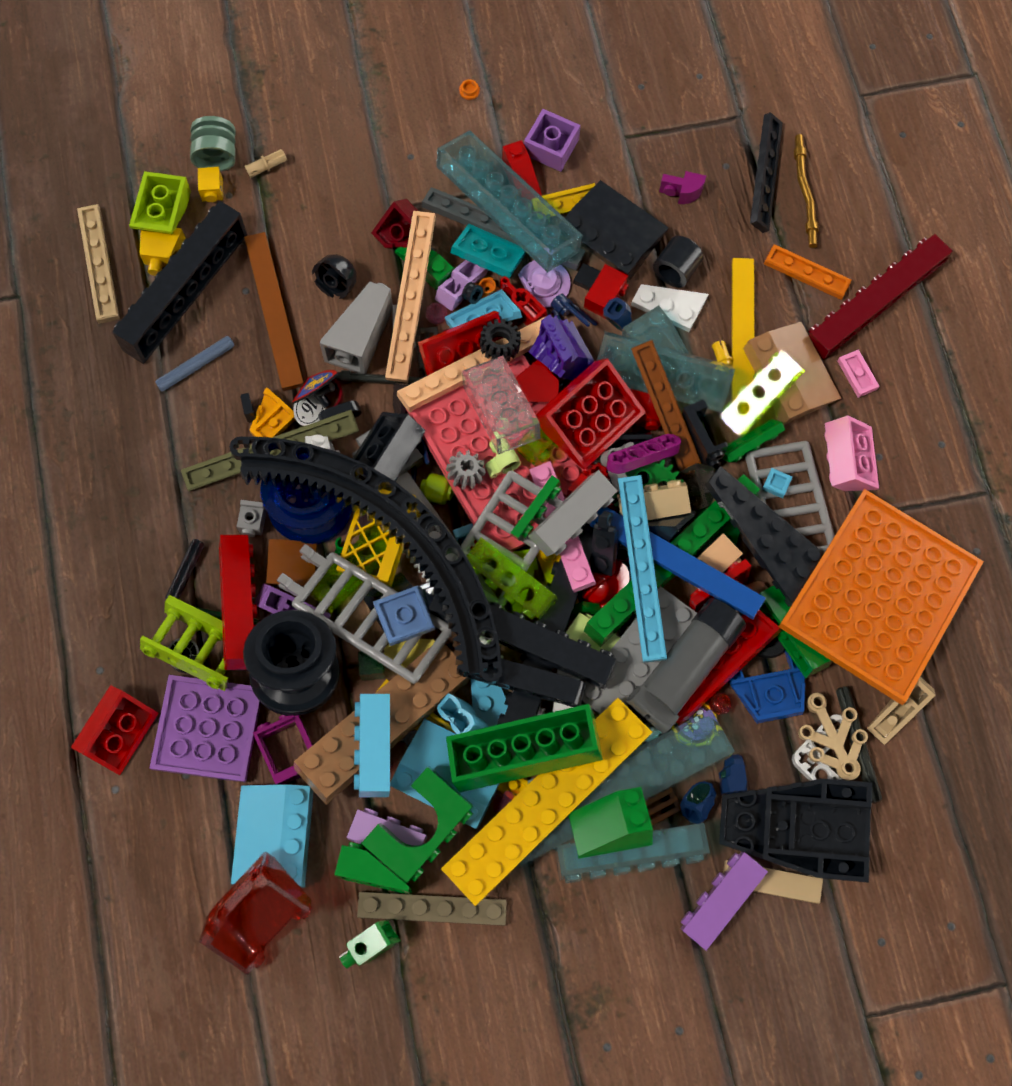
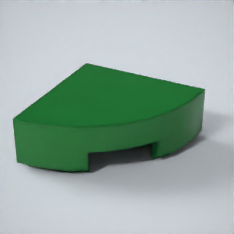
[571,601,600,618]

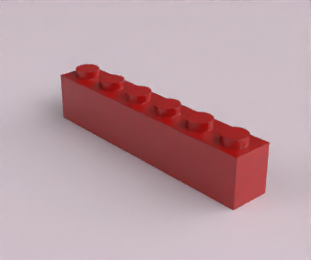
[219,535,257,670]

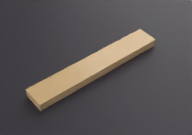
[77,204,120,324]

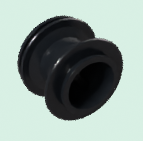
[243,610,340,716]

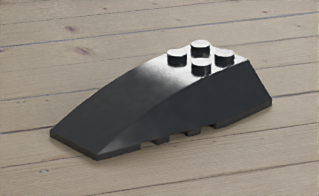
[719,779,872,883]

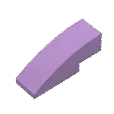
[435,260,489,311]

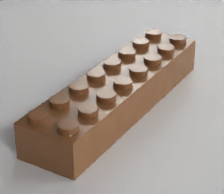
[294,644,470,805]

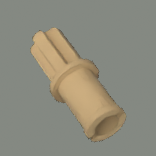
[245,149,287,178]

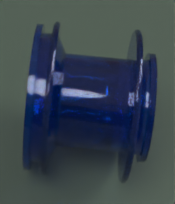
[260,454,352,544]

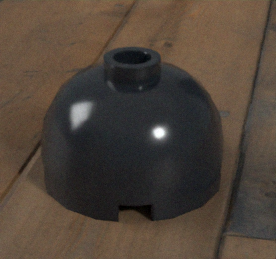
[312,254,357,299]

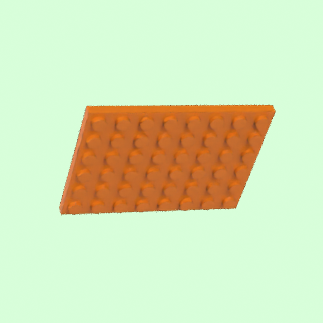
[778,489,984,706]

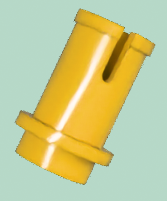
[712,341,733,370]

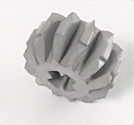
[446,450,486,490]

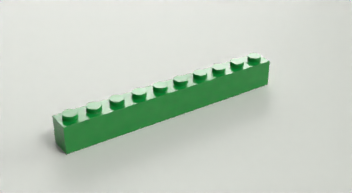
[584,474,760,647]

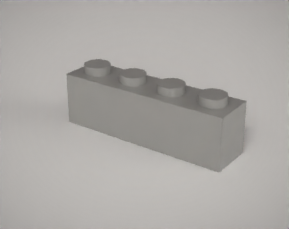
[528,470,617,556]

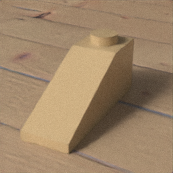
[867,677,936,745]

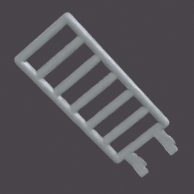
[745,441,835,553]
[432,470,563,618]
[277,544,451,684]

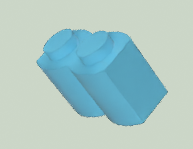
[437,694,488,734]

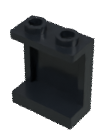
[682,399,728,470]

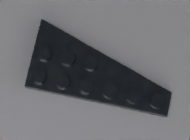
[705,466,824,607]

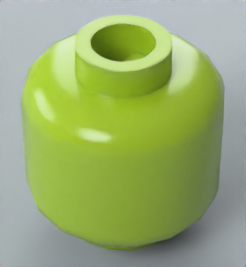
[420,473,454,505]

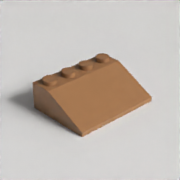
[743,322,841,425]

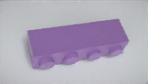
[680,852,768,950]

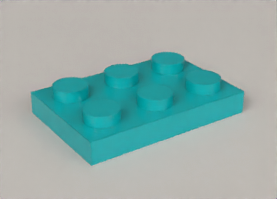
[450,224,526,278]

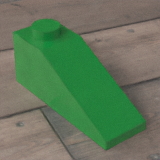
[395,247,454,291]

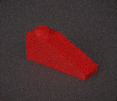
[502,140,542,212]

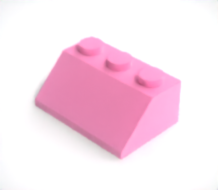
[824,416,879,491]

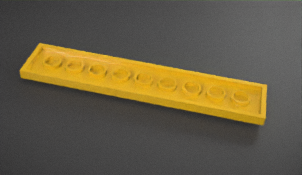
[441,698,652,907]

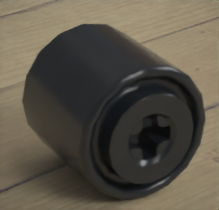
[653,235,703,288]

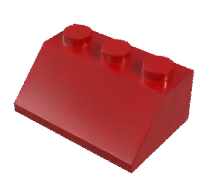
[71,685,159,775]

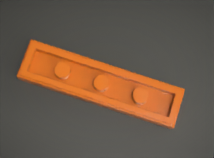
[764,244,851,300]

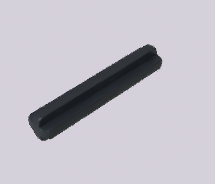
[165,539,204,599]

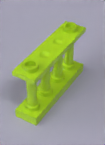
[140,595,228,691]

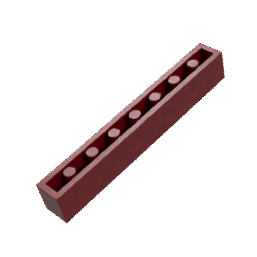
[808,234,953,360]

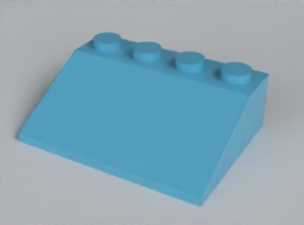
[390,719,499,829]
[231,785,314,888]

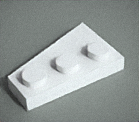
[631,284,709,332]

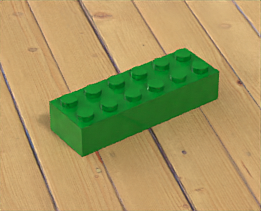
[446,704,603,793]

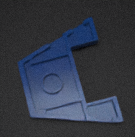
[728,650,805,723]

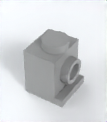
[237,500,267,537]

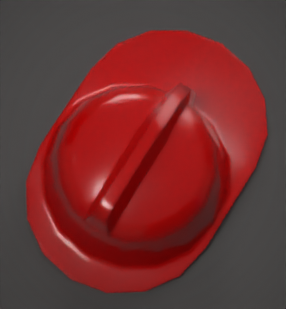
[581,560,630,608]

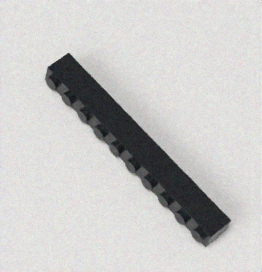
[497,522,593,725]

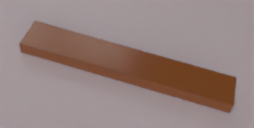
[631,340,702,474]

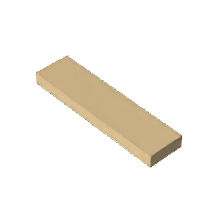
[723,860,823,904]

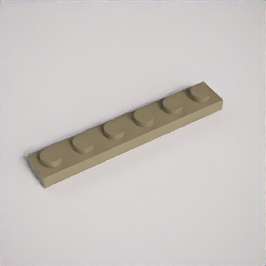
[357,892,507,926]

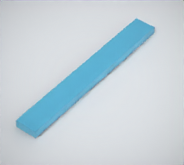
[618,475,667,663]

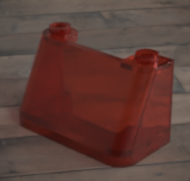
[199,851,312,975]

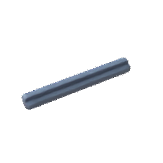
[155,336,234,391]

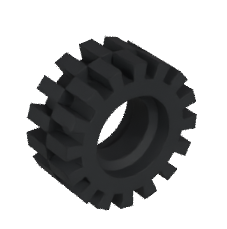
[480,319,521,363]

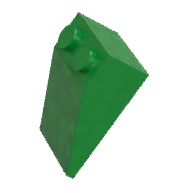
[568,787,653,859]
[334,842,412,895]

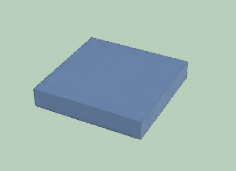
[373,586,435,646]

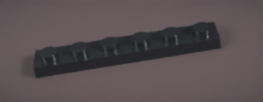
[750,112,783,233]

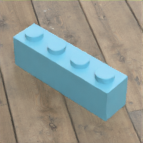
[354,694,390,797]

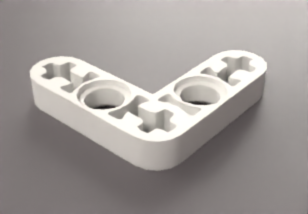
[792,714,842,781]

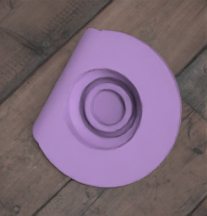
[518,259,571,308]

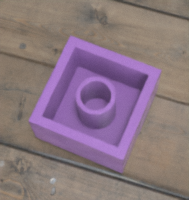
[524,109,580,172]

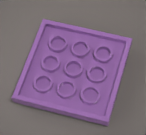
[149,675,261,783]

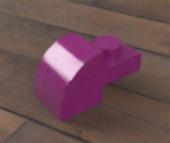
[659,171,706,204]

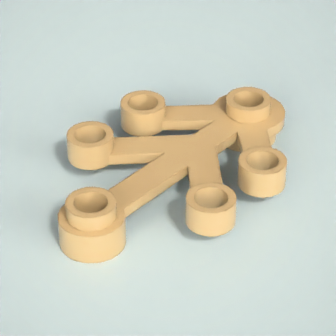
[798,693,868,781]

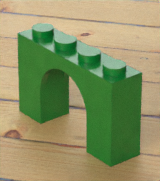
[361,766,474,883]

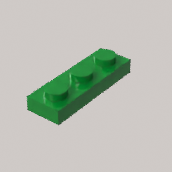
[722,419,785,462]
[511,475,561,541]

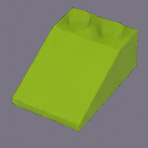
[129,171,191,234]

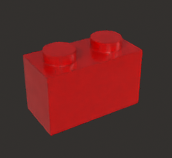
[583,264,629,319]

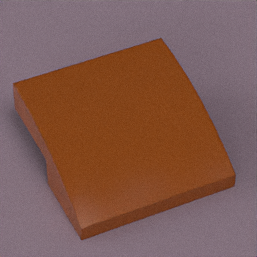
[266,539,317,589]

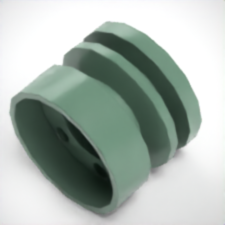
[190,116,236,172]

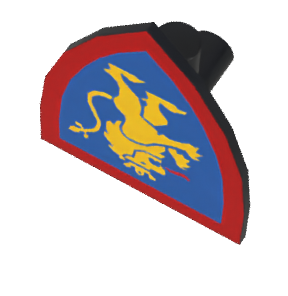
[292,370,339,408]

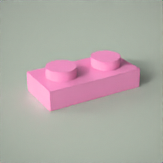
[837,349,879,398]

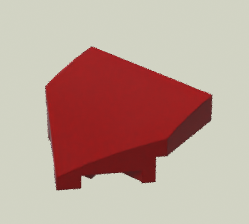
[513,360,559,403]

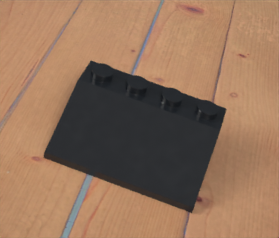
[559,180,669,280]

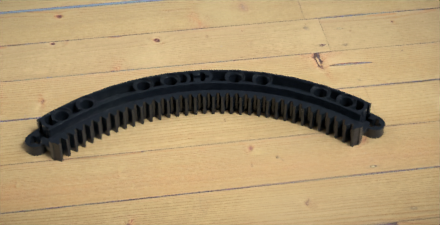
[229,436,502,684]

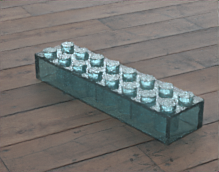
[436,130,583,273]

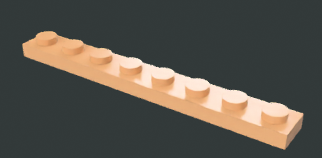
[385,211,436,383]
[397,317,545,412]

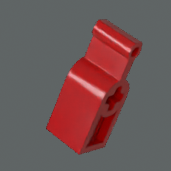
[500,276,547,326]

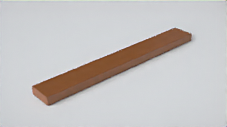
[244,232,304,391]

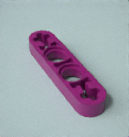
[606,434,681,474]

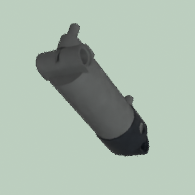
[626,598,747,734]

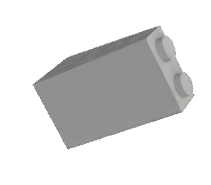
[320,282,393,374]

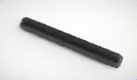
[836,686,882,803]

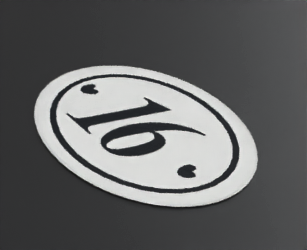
[293,394,325,426]

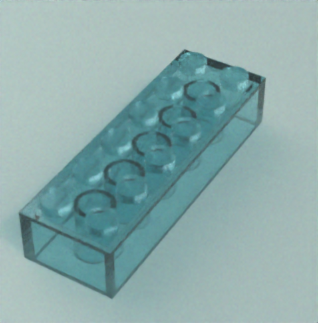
[596,331,735,413]
[555,823,710,884]

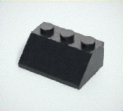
[353,412,426,482]

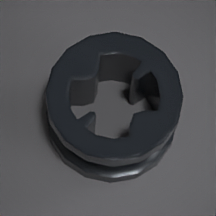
[462,282,483,304]

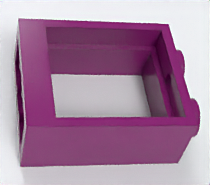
[253,715,313,785]

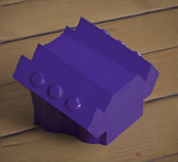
[529,314,594,380]

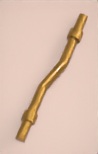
[794,134,819,248]

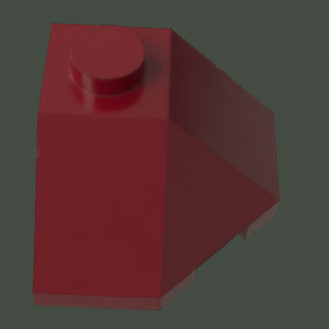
[371,199,418,248]

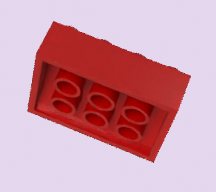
[533,358,646,470]

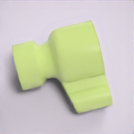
[485,436,521,478]

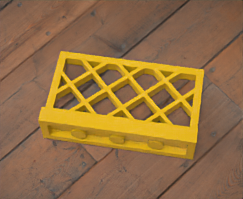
[336,489,416,587]

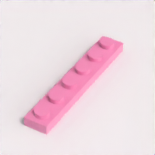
[529,461,596,593]

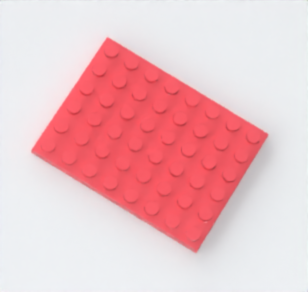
[406,355,587,561]

